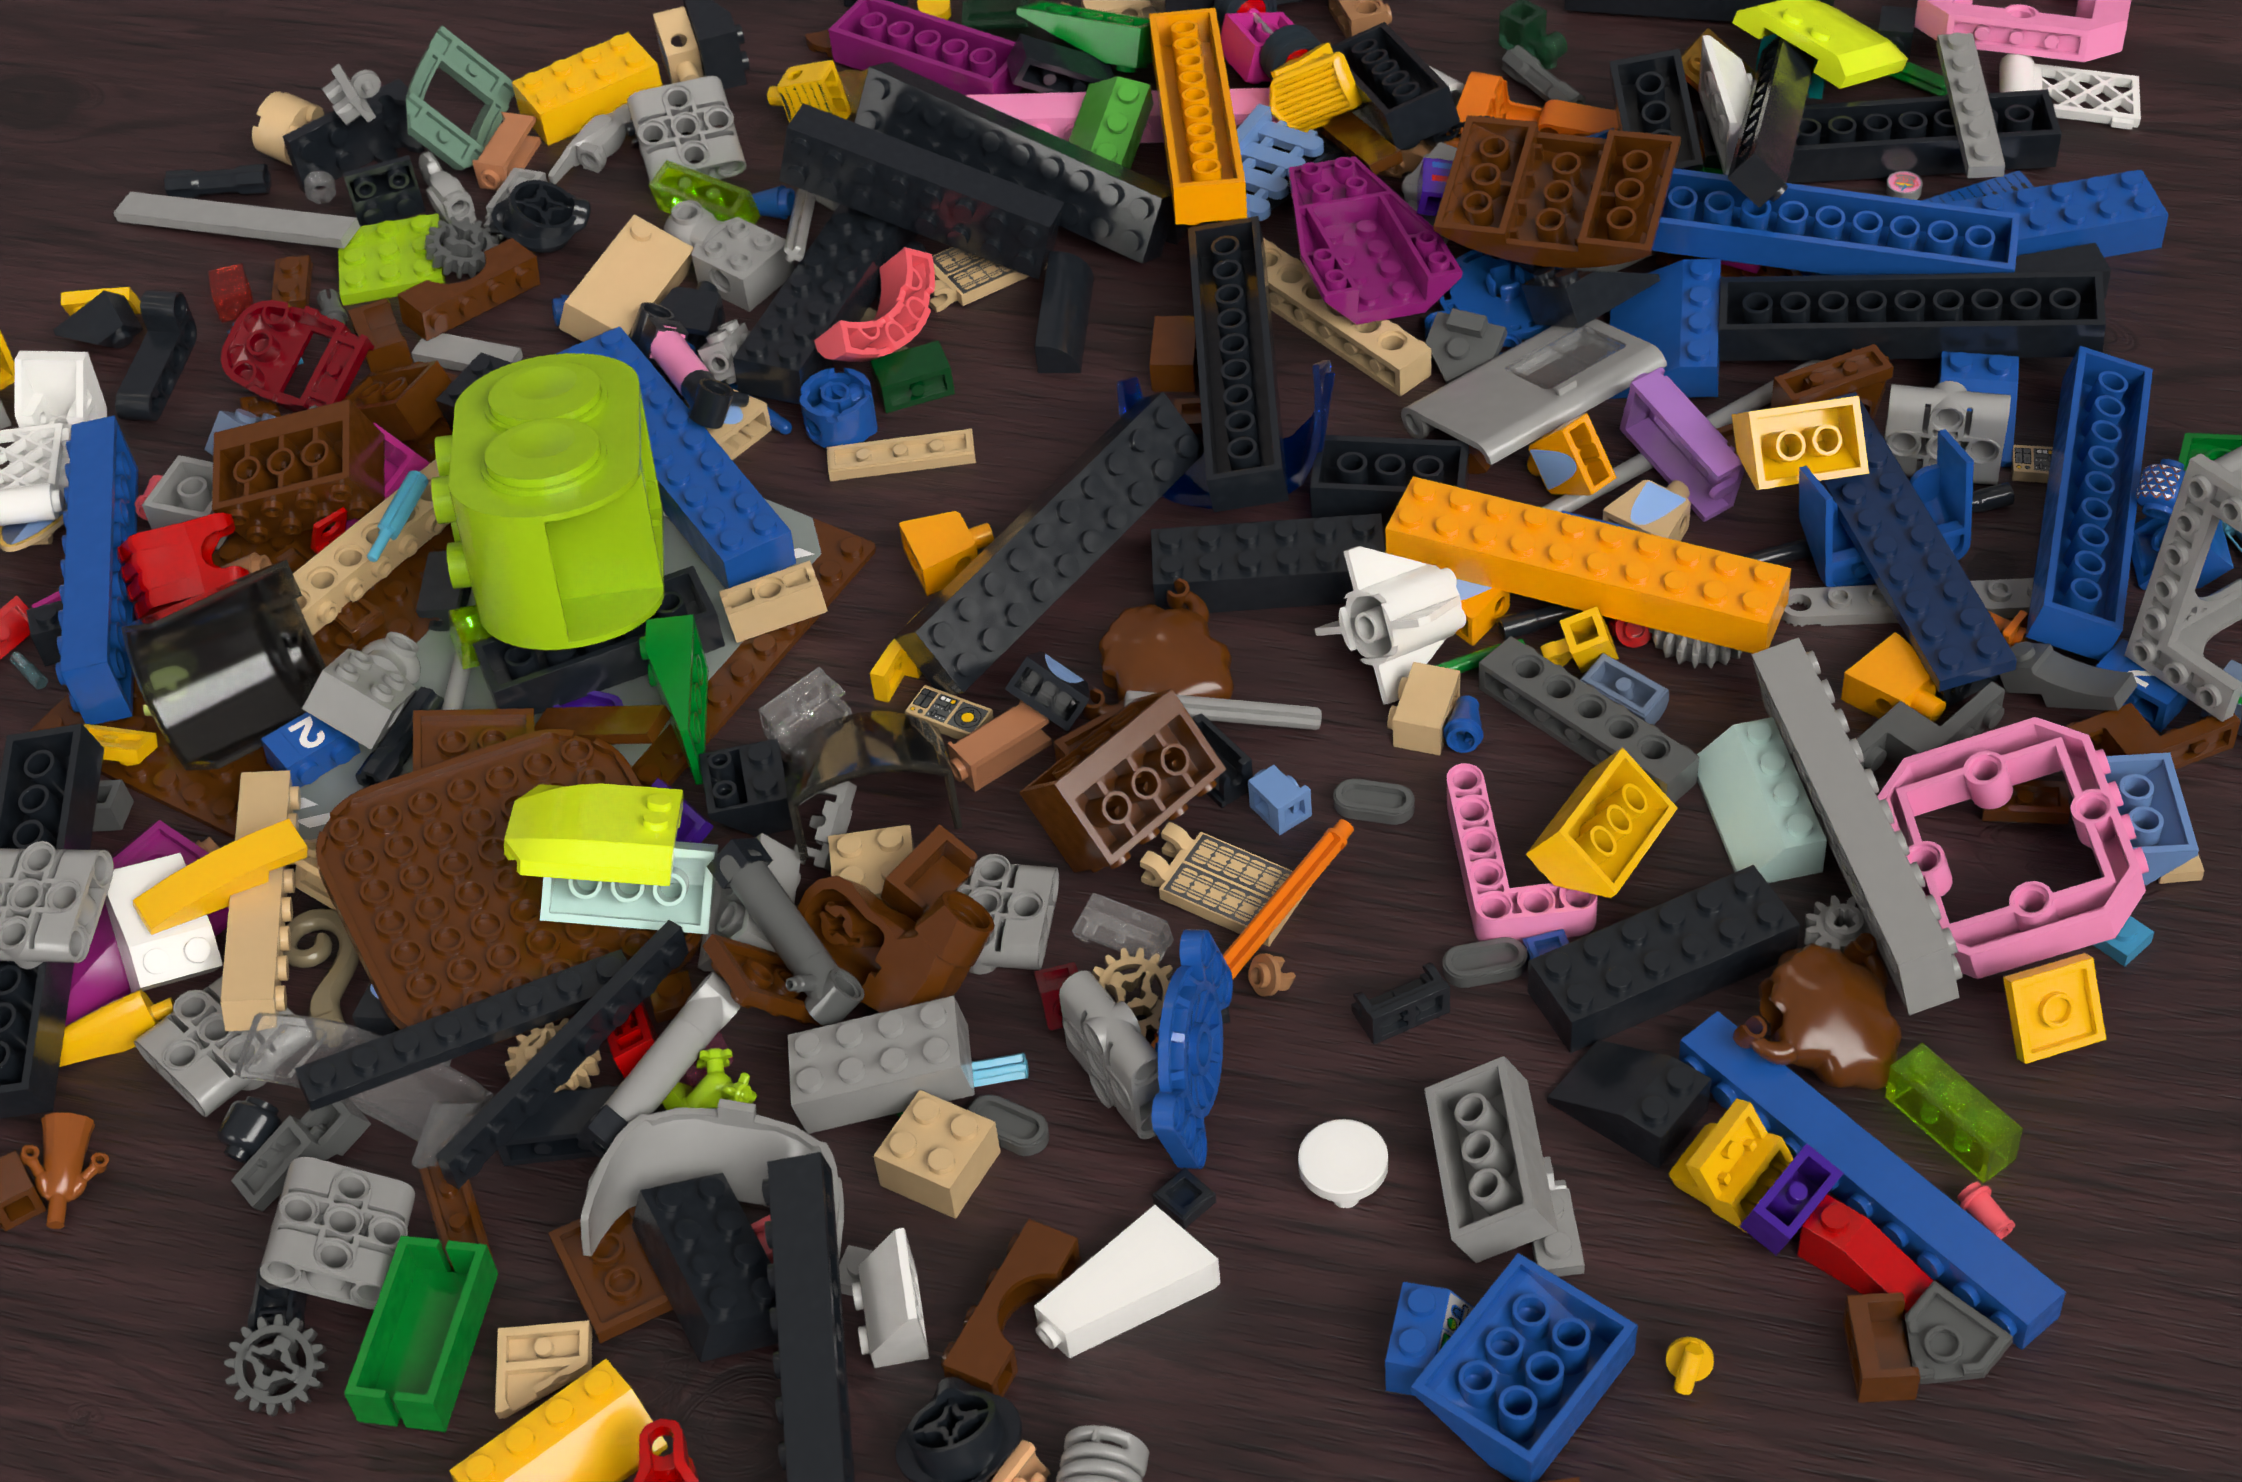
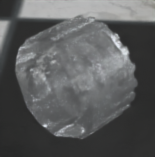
[304,171,336,204]

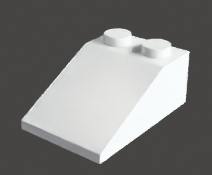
[105,853,223,993]
[852,1228,929,1368]

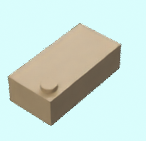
[559,215,694,342]

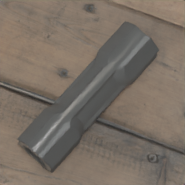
[1501,45,1586,105]

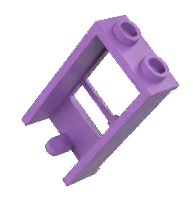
[1619,366,1745,522]

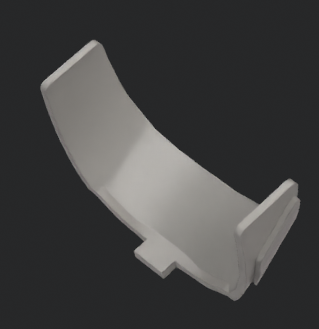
[580,1099,844,1259]

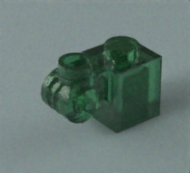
[1499,0,1568,69]

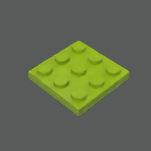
[338,213,445,306]

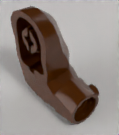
[797,875,995,1013]

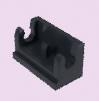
[416,551,472,632]
[1193,713,1253,808]
[1351,962,1450,1045]

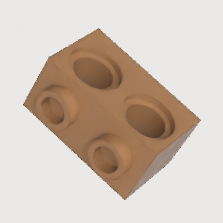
[1328,0,1392,39]

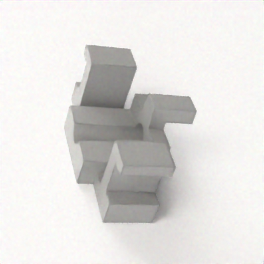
[794,774,857,872]

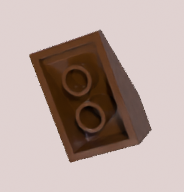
[342,360,452,442]

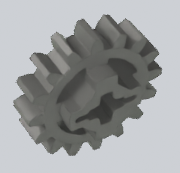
[425,217,500,279]
[224,1314,328,1417]

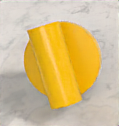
[1666,1337,1714,1395]

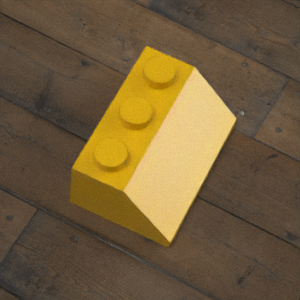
[1732,396,1869,490]

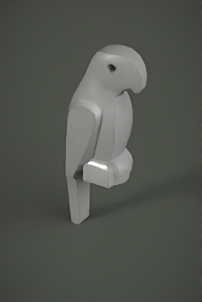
[548,103,631,185]
[418,151,477,224]

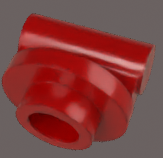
[1608,619,1653,648]

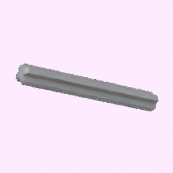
[783,188,816,263]
[1124,690,1322,730]

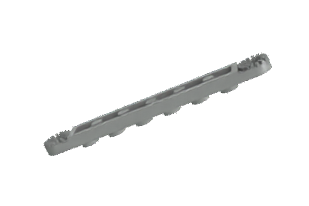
[1781,578,2034,627]

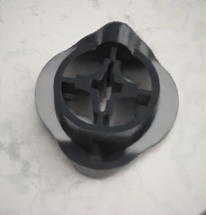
[489,180,591,253]
[895,1376,1022,1482]

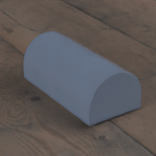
[1580,653,1669,725]

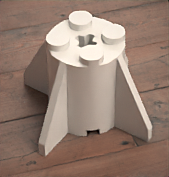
[1315,546,1466,704]

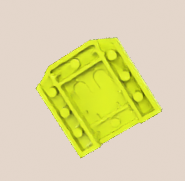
[1732,0,1908,89]
[504,783,684,886]

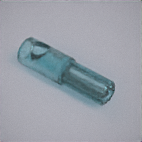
[9,652,48,689]

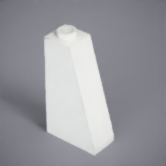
[1034,1205,1221,1358]

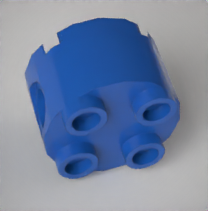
[799,368,878,448]

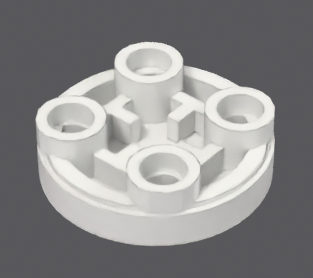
[1298,1119,1388,1208]

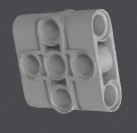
[627,76,747,192]
[1884,381,2011,485]
[0,841,114,969]
[956,854,1059,975]
[1059,970,1160,1139]
[134,976,310,1117]
[260,1157,415,1309]

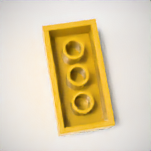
[512,32,662,146]

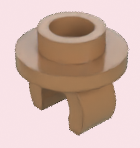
[1248,953,1296,997]

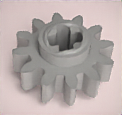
[1804,895,1870,954]

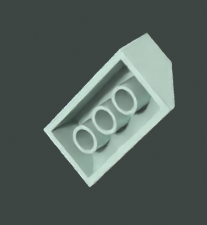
[1697,717,1827,883]
[540,841,718,934]

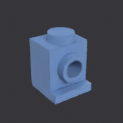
[1248,765,1312,836]

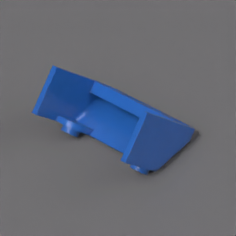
[1799,429,1974,587]

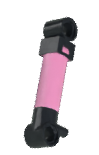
[630,302,749,429]

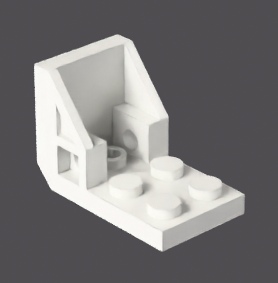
[0,351,107,496]

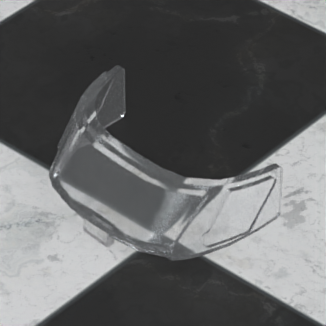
[235,1013,494,1169]

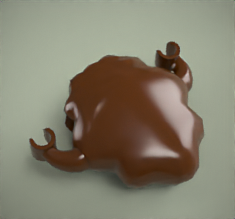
[1082,578,1234,720]
[1733,933,1902,1091]

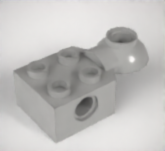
[663,200,795,312]
[302,632,421,750]

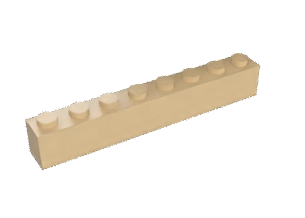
[220,770,301,1032]

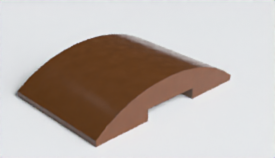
[1433,115,1681,268]

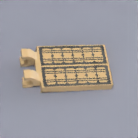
[929,247,1048,313]
[1140,822,1309,947]

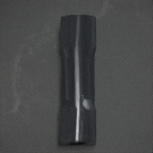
[164,164,272,199]
[355,687,444,788]

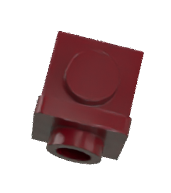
[1034,962,1078,1030]

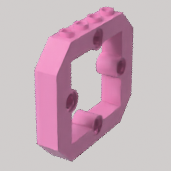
[1914,0,2131,62]
[1877,717,2149,979]

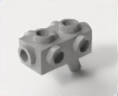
[698,319,751,384]

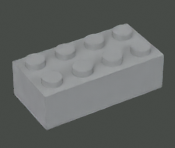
[788,996,975,1134]
[1424,1056,1558,1263]

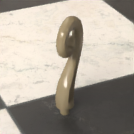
[283,908,359,1049]

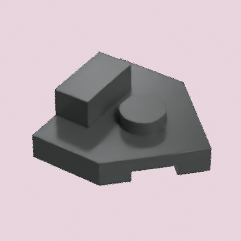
[1425,308,1508,384]
[1905,1281,2013,1385]

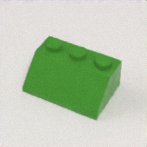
[1068,76,1154,169]

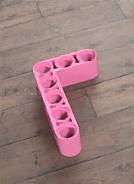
[1447,763,1597,943]

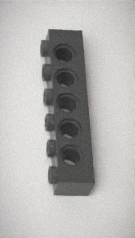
[1479,636,1699,803]

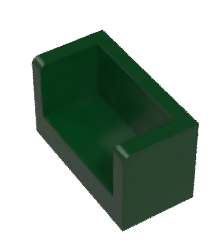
[870,340,955,413]

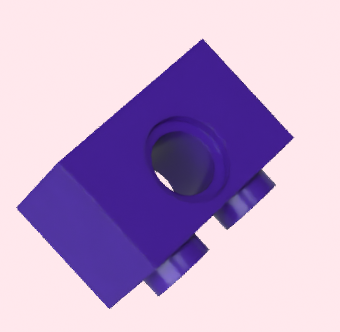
[1740,1143,1843,1256]

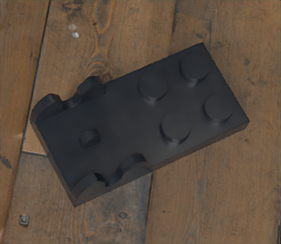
[282,79,425,195]

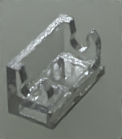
[758,667,852,758]
[1072,892,1174,963]

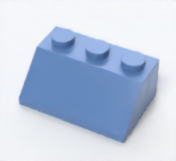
[2095,752,2199,885]

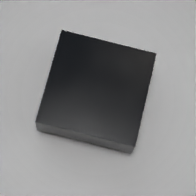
[1152,1167,1216,1229]

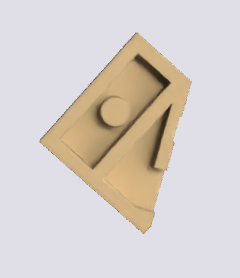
[495,1320,592,1419]

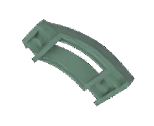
[406,26,515,170]

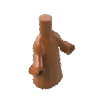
[20,1112,109,1229]

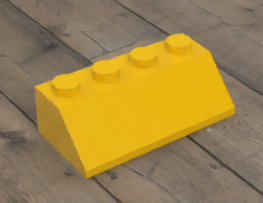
[1526,747,1678,898]
[449,1359,668,1482]

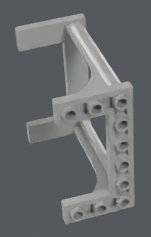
[2124,446,2242,722]

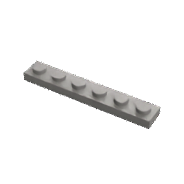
[1936,33,2005,178]

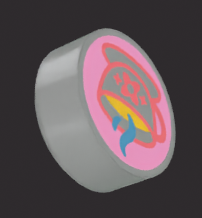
[1886,171,1923,200]

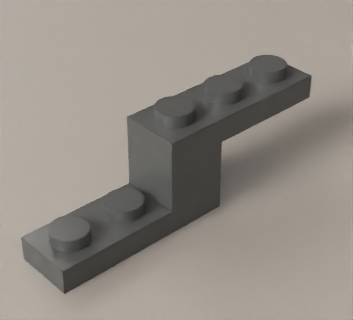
[1857,681,2005,772]

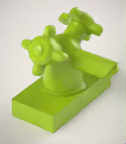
[662,1048,757,1110]

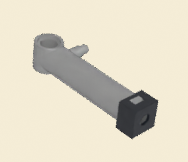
[576,971,741,1159]

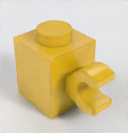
[1540,606,1619,673]

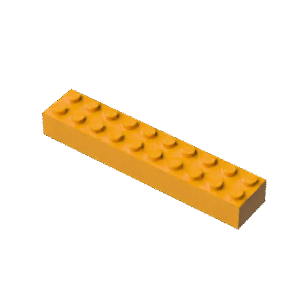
[1149,8,1247,226]
[1385,476,1791,654]

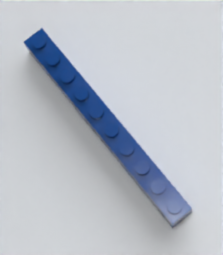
[1679,1011,2066,1350]

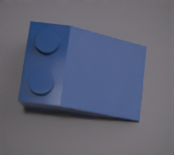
[1937,351,2019,467]

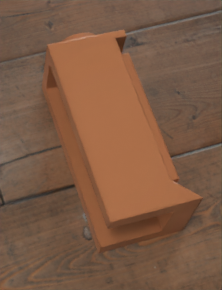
[472,112,542,191]
[947,700,1052,792]

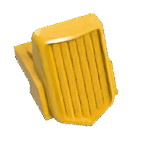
[1269,42,1362,132]
[1669,1098,1794,1234]

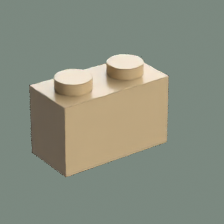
[1387,662,1460,756]

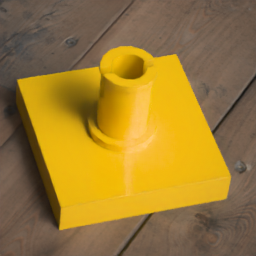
[2003,953,2106,1064]

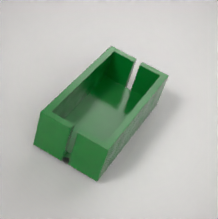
[344,1236,498,1432]

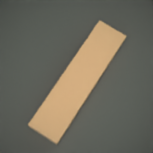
[827,429,976,481]

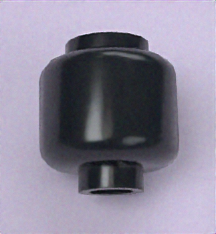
[217,1096,282,1164]

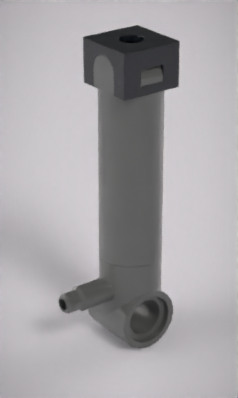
[707,838,865,1026]

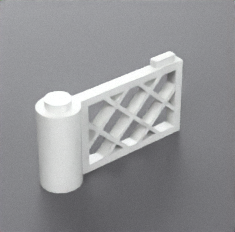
[1999,53,2141,130]
[0,423,71,526]

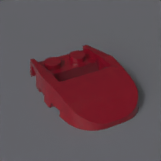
[221,300,374,412]

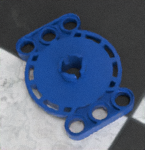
[1425,250,1564,355]
[1151,929,1233,1170]

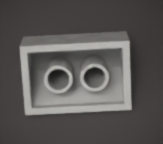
[697,833,801,971]

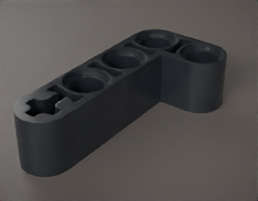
[115,290,197,421]

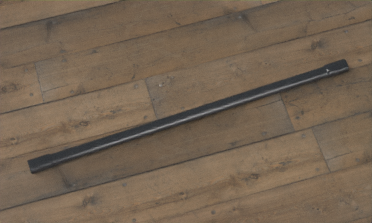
[1497,482,2015,641]

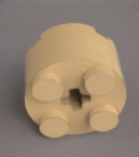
[252,91,324,166]

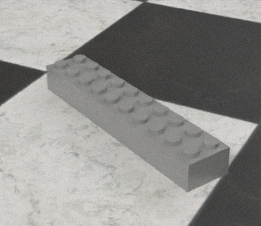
[1752,637,1963,1015]

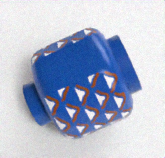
[2135,459,2186,521]

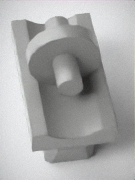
[322,64,381,125]

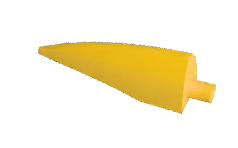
[59,989,174,1067]

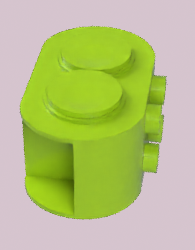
[431,353,664,650]

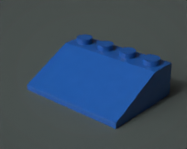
[1608,259,1721,399]
[1411,1253,1638,1482]

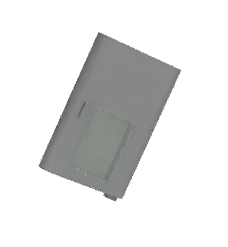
[1401,319,1667,465]

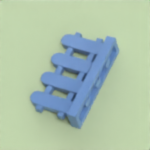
[1236,104,1324,221]

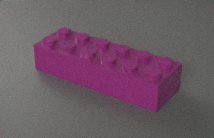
[828,0,1023,95]

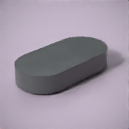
[1333,779,1415,825]
[1443,937,1527,988]
[968,1095,1049,1156]

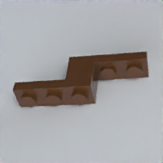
[1716,344,1894,456]
[2065,703,2241,770]

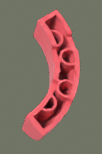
[814,247,935,362]

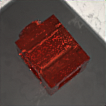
[208,263,254,323]

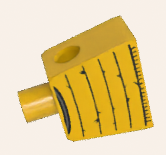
[767,60,852,122]

